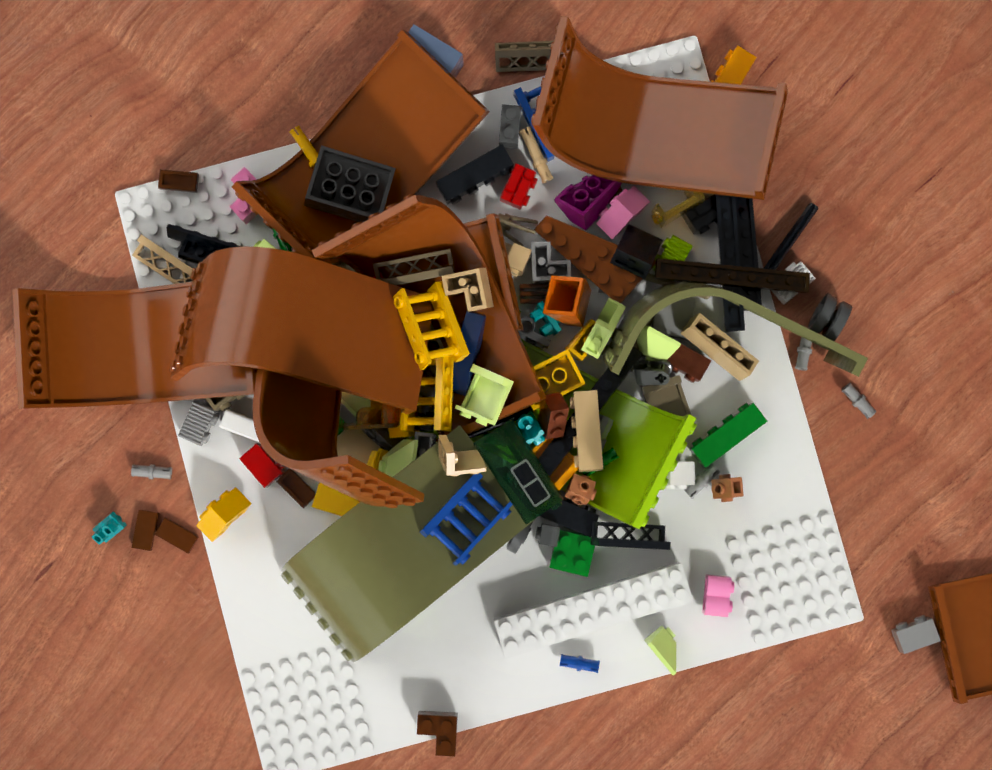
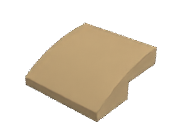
[337,422,380,464]

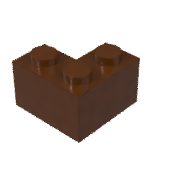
[417,711,458,757]

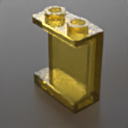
[651,191,705,228]

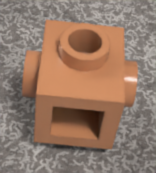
[564,473,597,505]
[711,474,744,502]

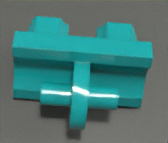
[529,301,562,337]
[516,410,545,446]
[91,511,127,545]

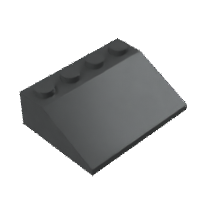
[304,145,396,222]

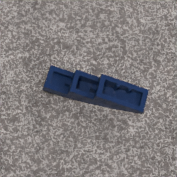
[453,311,486,396]

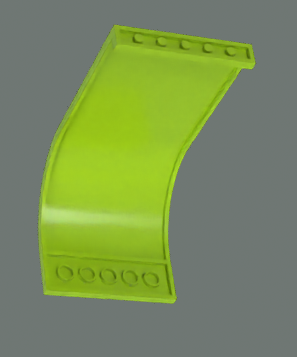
[471,339,697,529]

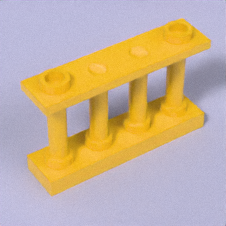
[393,281,470,370]
[399,355,454,432]

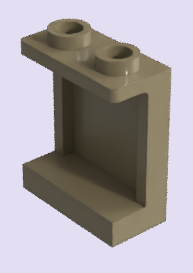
[641,375,693,416]

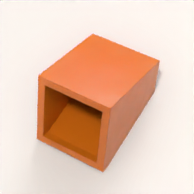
[543,275,591,327]

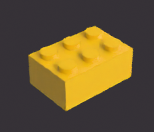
[531,349,586,412]

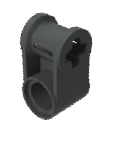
[633,360,673,386]

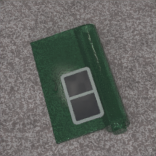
[473,420,564,525]

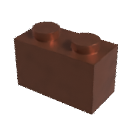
[667,344,712,383]
[538,392,569,440]

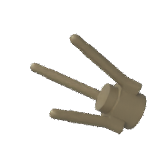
[499,213,538,246]

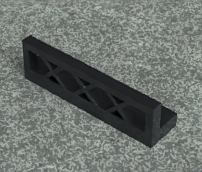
[591,521,671,550]

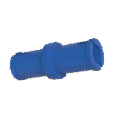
[560,654,600,673]

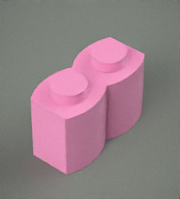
[702,574,734,617]

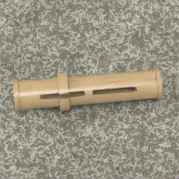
[519,127,553,183]

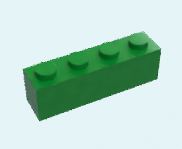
[689,402,768,468]

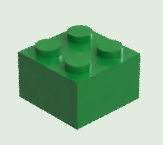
[549,529,595,577]

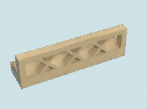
[132,234,193,284]

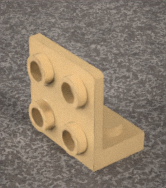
[438,435,487,477]

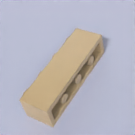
[680,313,759,381]
[570,390,603,472]

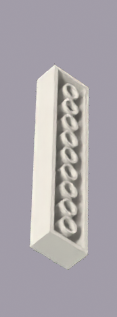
[494,562,693,659]

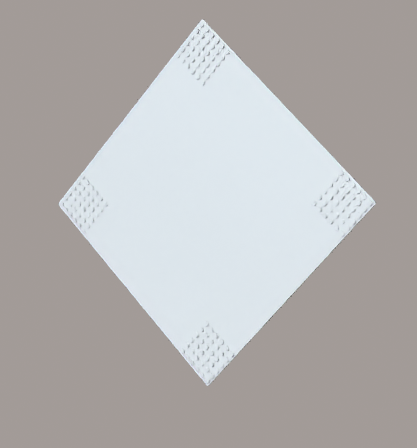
[115,36,864,770]

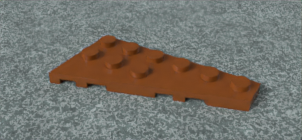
[534,215,656,303]

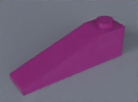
[554,175,622,230]

